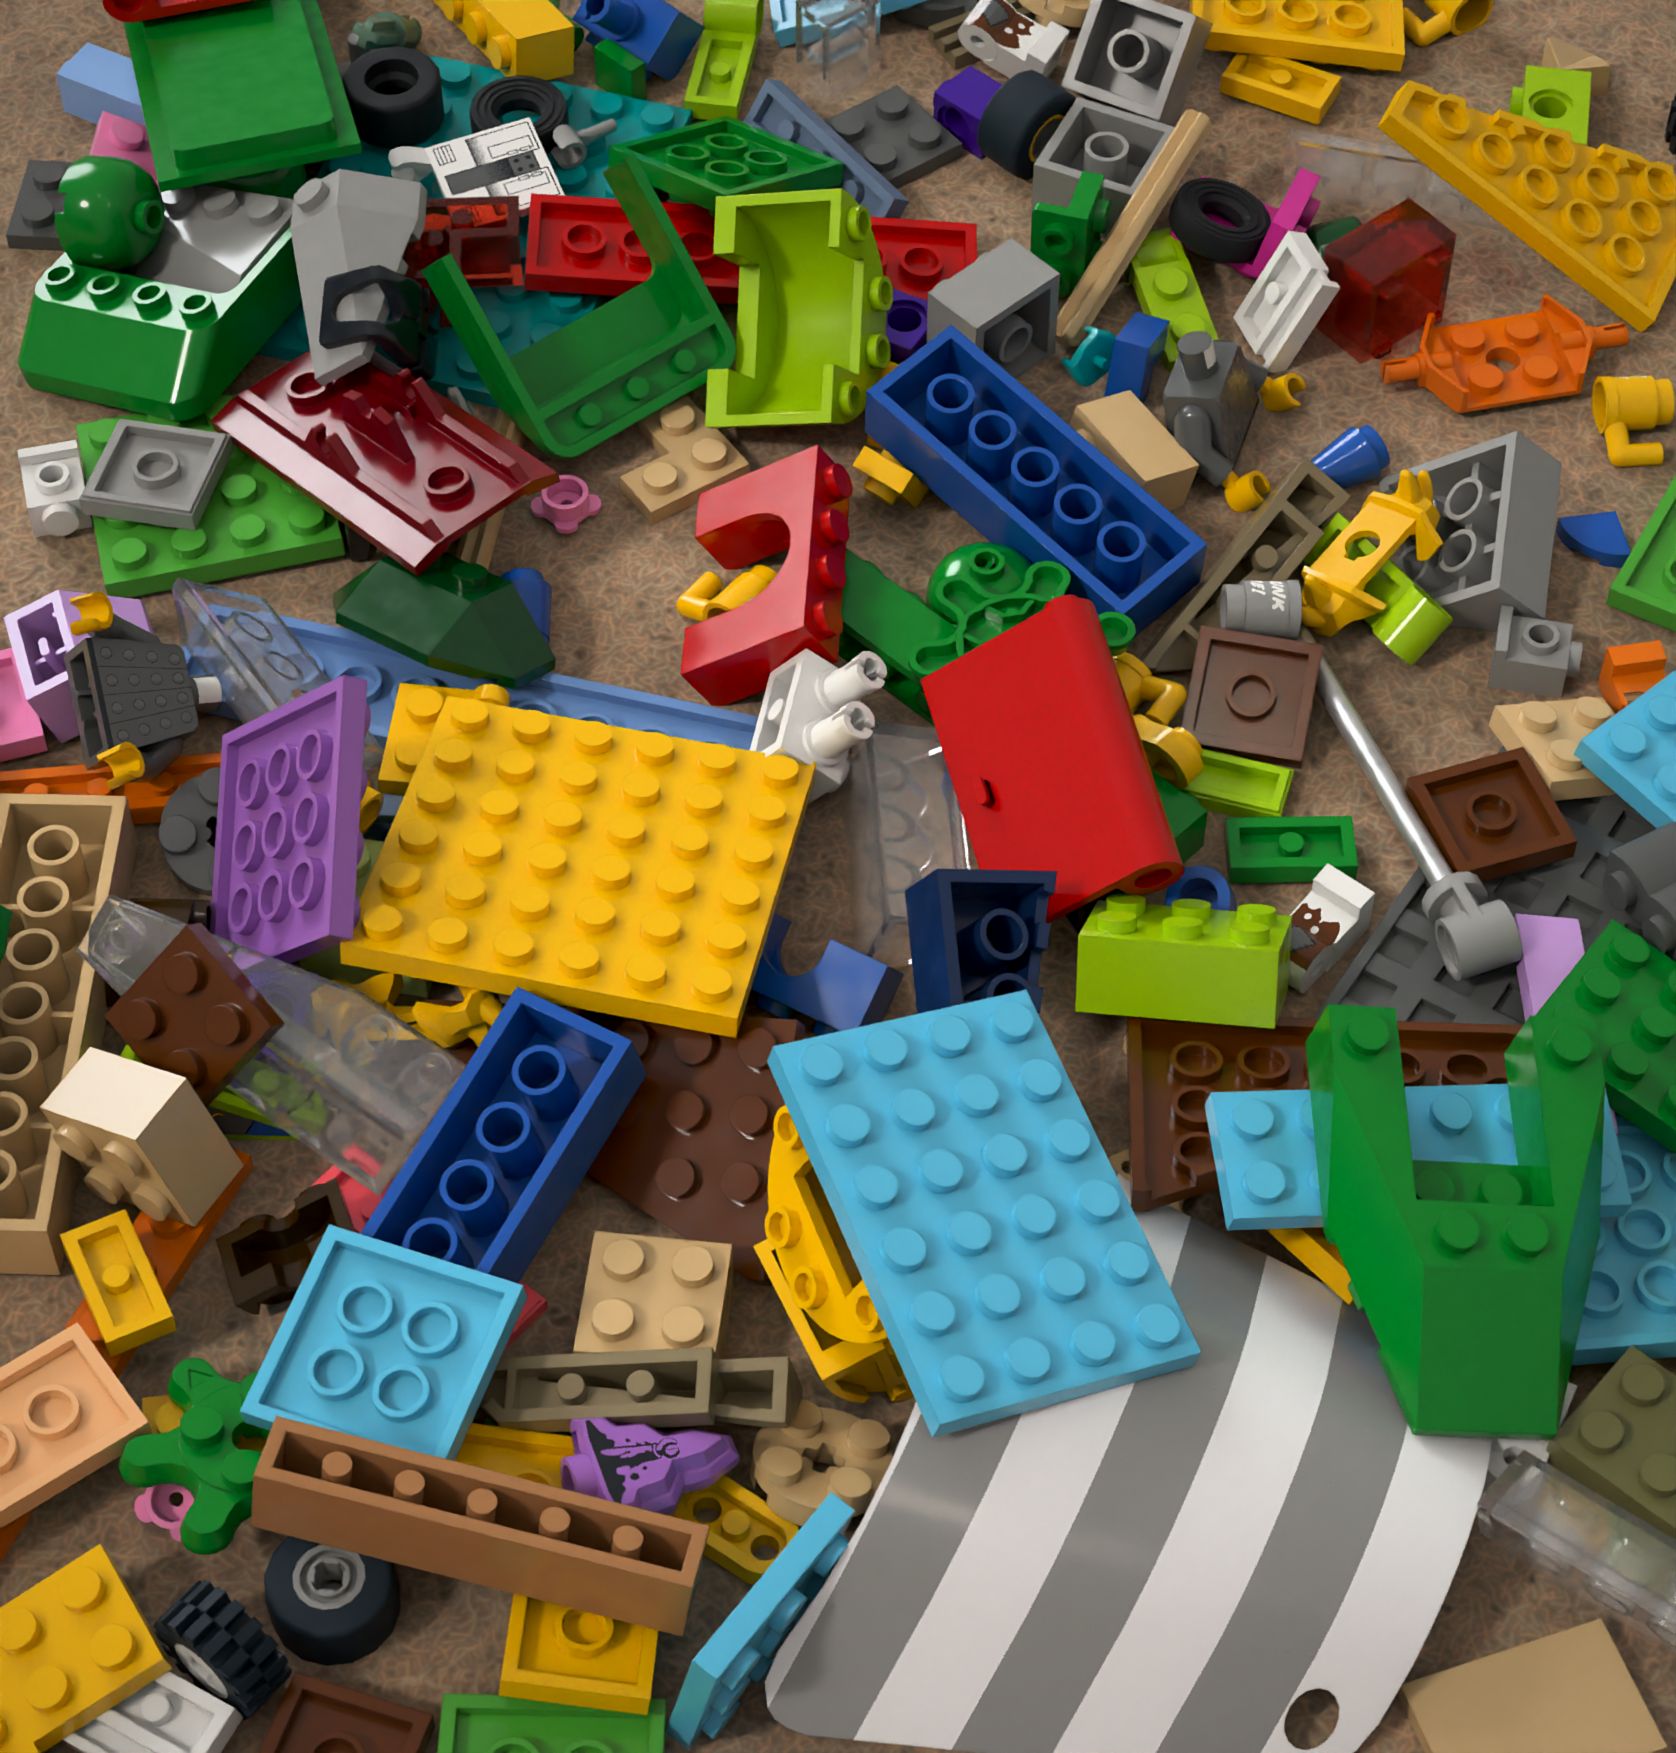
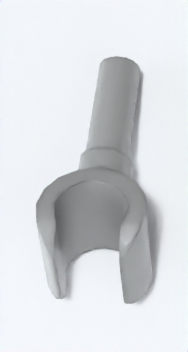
[551,119,617,169]

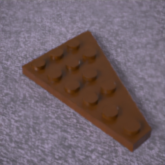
[414,999,805,1286]
[1126,1016,1523,1212]

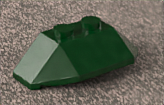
[333,552,556,690]

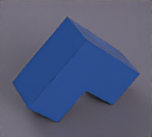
[1104,312,1170,404]

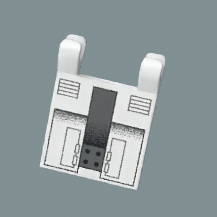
[388,117,565,253]

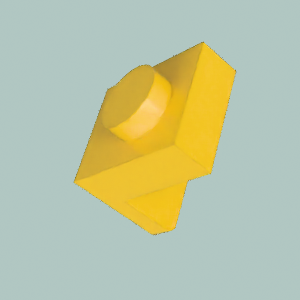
[852,445,929,508]

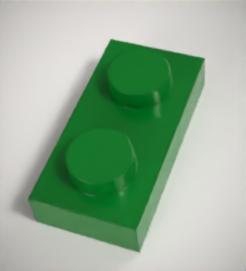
[1224,816,1358,883]

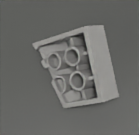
[136,184,293,294]
[1378,431,1562,632]

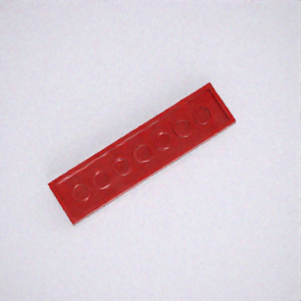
[524,193,977,304]

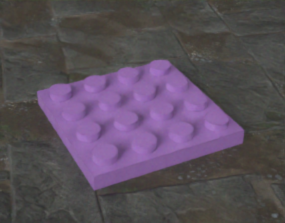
[210,675,371,979]

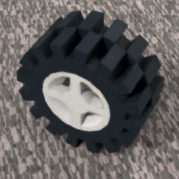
[153,1580,292,1720]

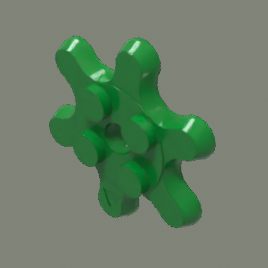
[908,561,1136,683]
[118,1358,270,1555]

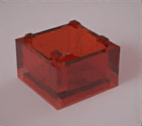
[1315,198,1457,364]

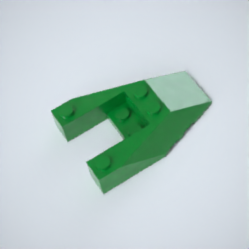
[1305,1004,1605,1440]

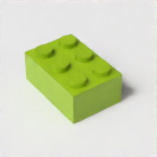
[1075,893,1293,1029]

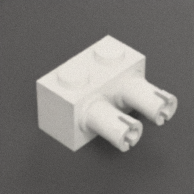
[750,648,887,804]

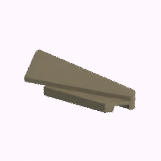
[1139,457,1351,673]
[478,1347,803,1433]

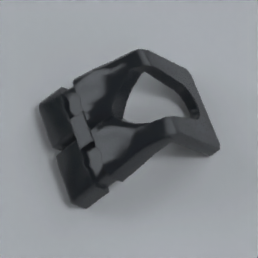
[319,265,441,381]

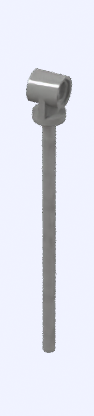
[1296,622,1522,981]

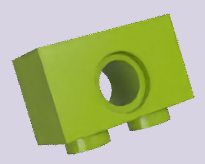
[1508,65,1592,146]

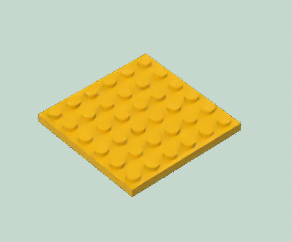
[340,696,816,1038]

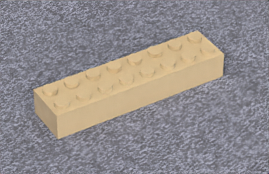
[0,793,138,1275]

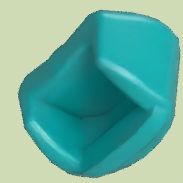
[1062,326,1117,387]

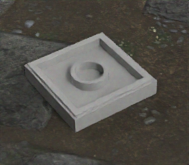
[79,418,234,531]

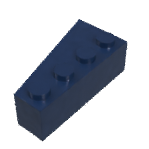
[905,869,1057,1014]

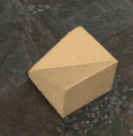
[1541,37,1611,96]

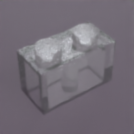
[795,0,882,109]

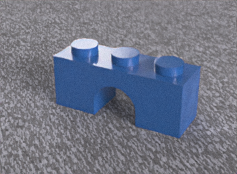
[751,913,904,1036]

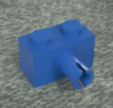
[572,0,705,81]

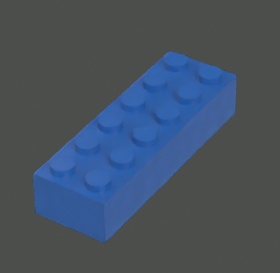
[864,324,1207,637]
[360,987,647,1284]

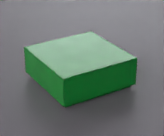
[594,38,647,100]

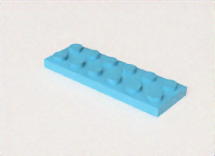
[1204,1084,1633,1231]

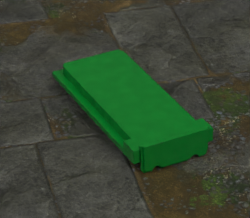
[124,0,363,192]

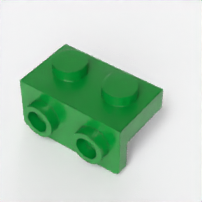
[1030,171,1111,297]

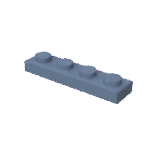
[743,78,909,218]

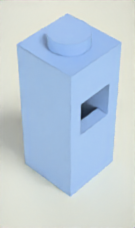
[56,42,146,126]

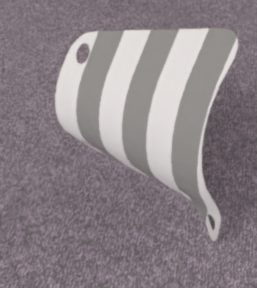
[765,1167,1492,1753]

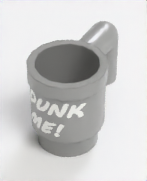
[1219,580,1302,640]

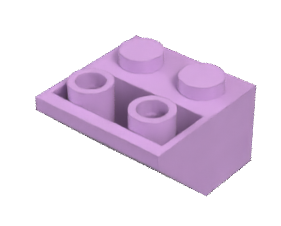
[4,590,154,744]

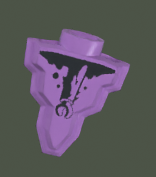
[560,1418,739,1515]

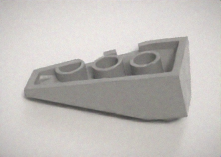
[290,169,427,386]

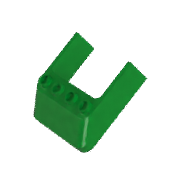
[421,153,736,460]
[18,226,302,421]

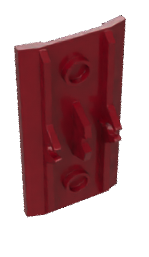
[210,350,560,576]

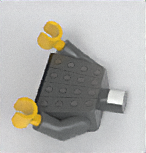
[1163,331,1306,512]
[63,591,222,790]

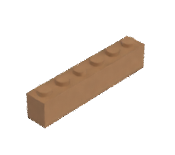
[251,1416,710,1637]

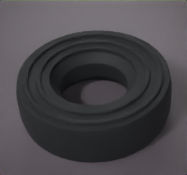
[470,76,569,154]
[1169,178,1271,263]

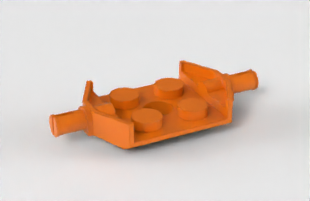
[1380,294,1628,413]

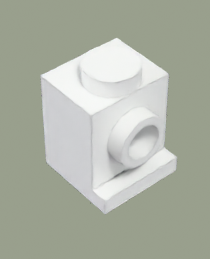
[17,440,93,537]

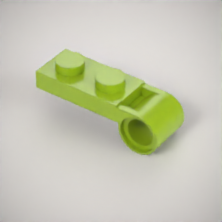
[684,0,764,120]
[1124,227,1218,372]
[1302,512,1454,666]

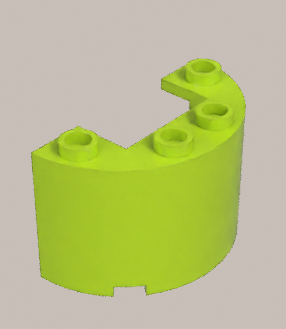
[705,188,893,429]

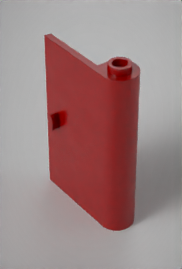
[920,595,1185,923]

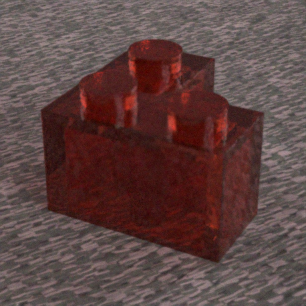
[403,196,523,328]

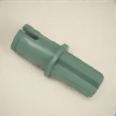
[352,11,422,50]

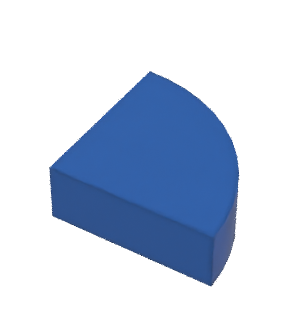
[1556,511,1631,568]

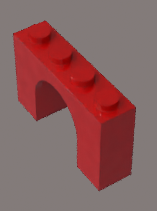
[680,445,853,706]

